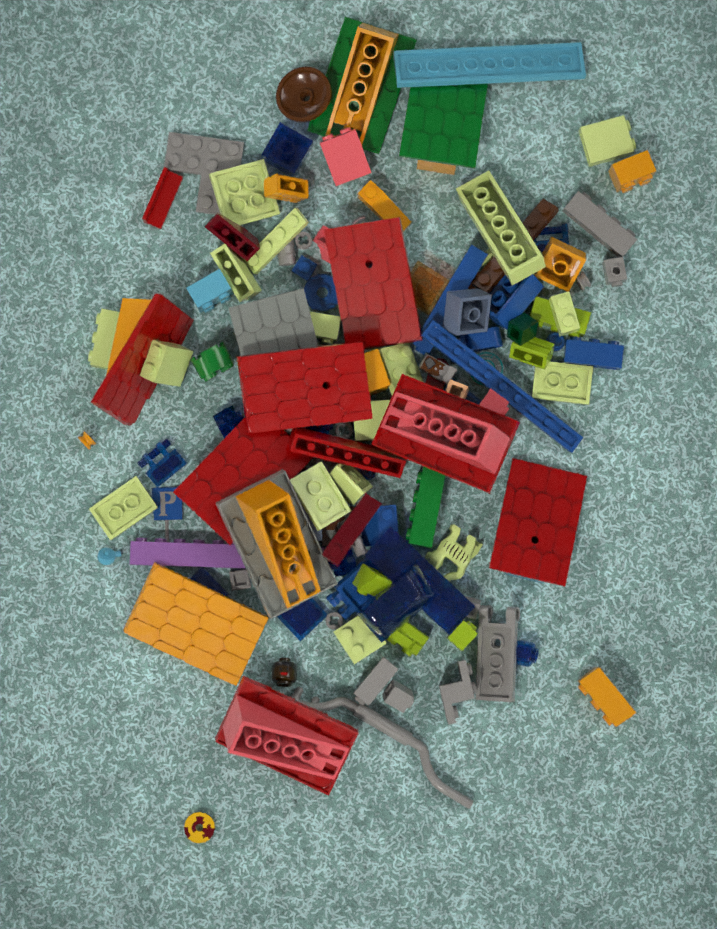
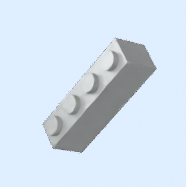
[562,191,637,257]

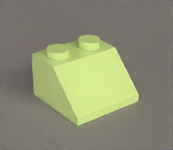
[330,464,373,505]

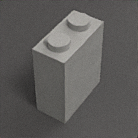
[354,657,399,706]

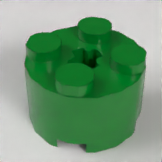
[190,341,235,382]

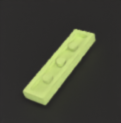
[243,208,309,274]

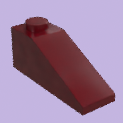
[205,212,260,261]

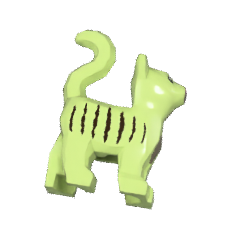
[425,524,483,592]

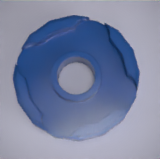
[304,274,338,312]

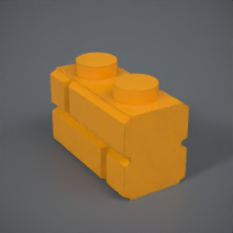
[264,174,309,203]

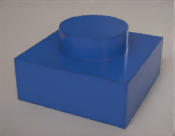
[292,255,318,281]

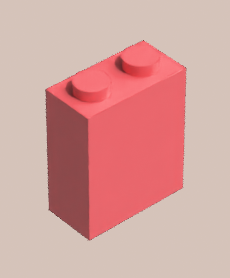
[319,127,371,186]

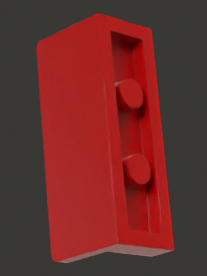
[142,167,183,229]

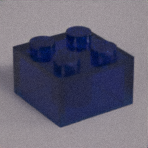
[261,122,313,177]

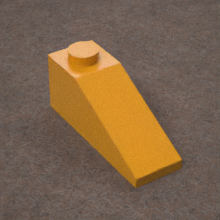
[357,180,412,231]

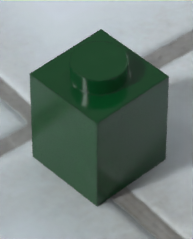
[506,312,538,346]

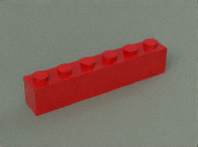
[288,427,406,478]

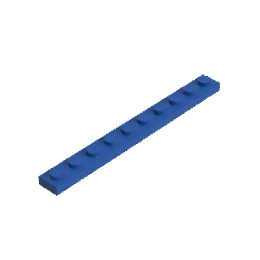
[420,320,583,453]

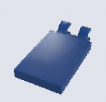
[326,548,401,620]

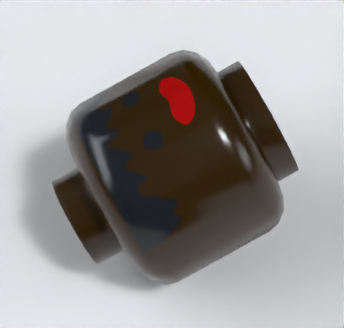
[272,658,297,687]

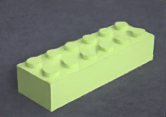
[456,171,546,285]

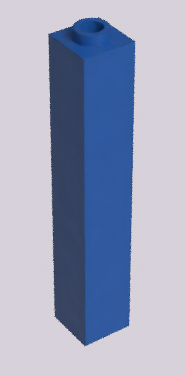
[413,245,488,355]

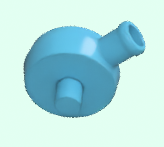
[97,548,122,565]

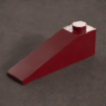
[322,493,382,567]

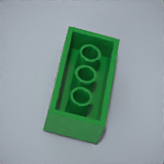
[405,467,445,549]

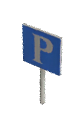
[152,487,183,542]

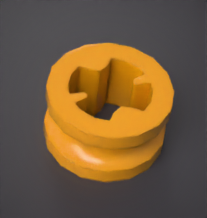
[78,431,96,450]

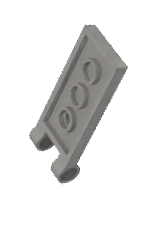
[476,605,520,702]

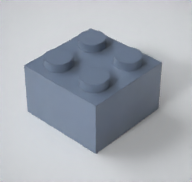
[443,288,492,335]

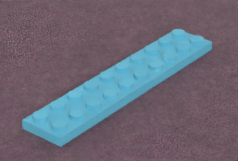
[393,42,586,88]

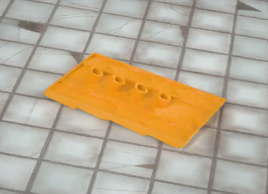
[123,562,268,686]

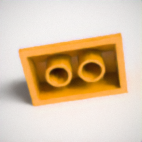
[578,667,636,727]

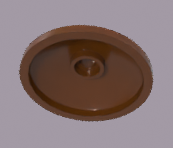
[276,67,331,122]

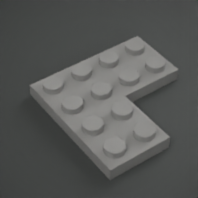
[164,132,244,215]

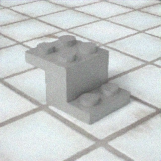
[439,660,477,725]

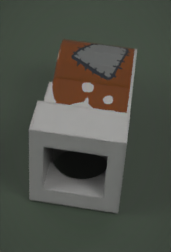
[418,354,457,386]

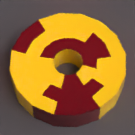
[184,812,215,843]

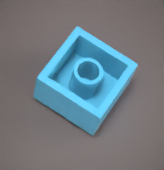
[187,269,233,313]

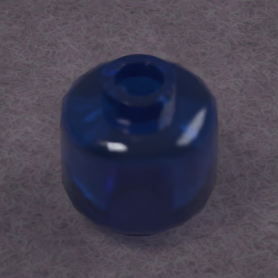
[516,640,539,667]

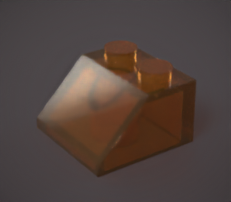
[411,261,450,316]

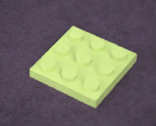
[209,159,280,225]

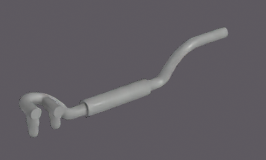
[291,687,474,809]

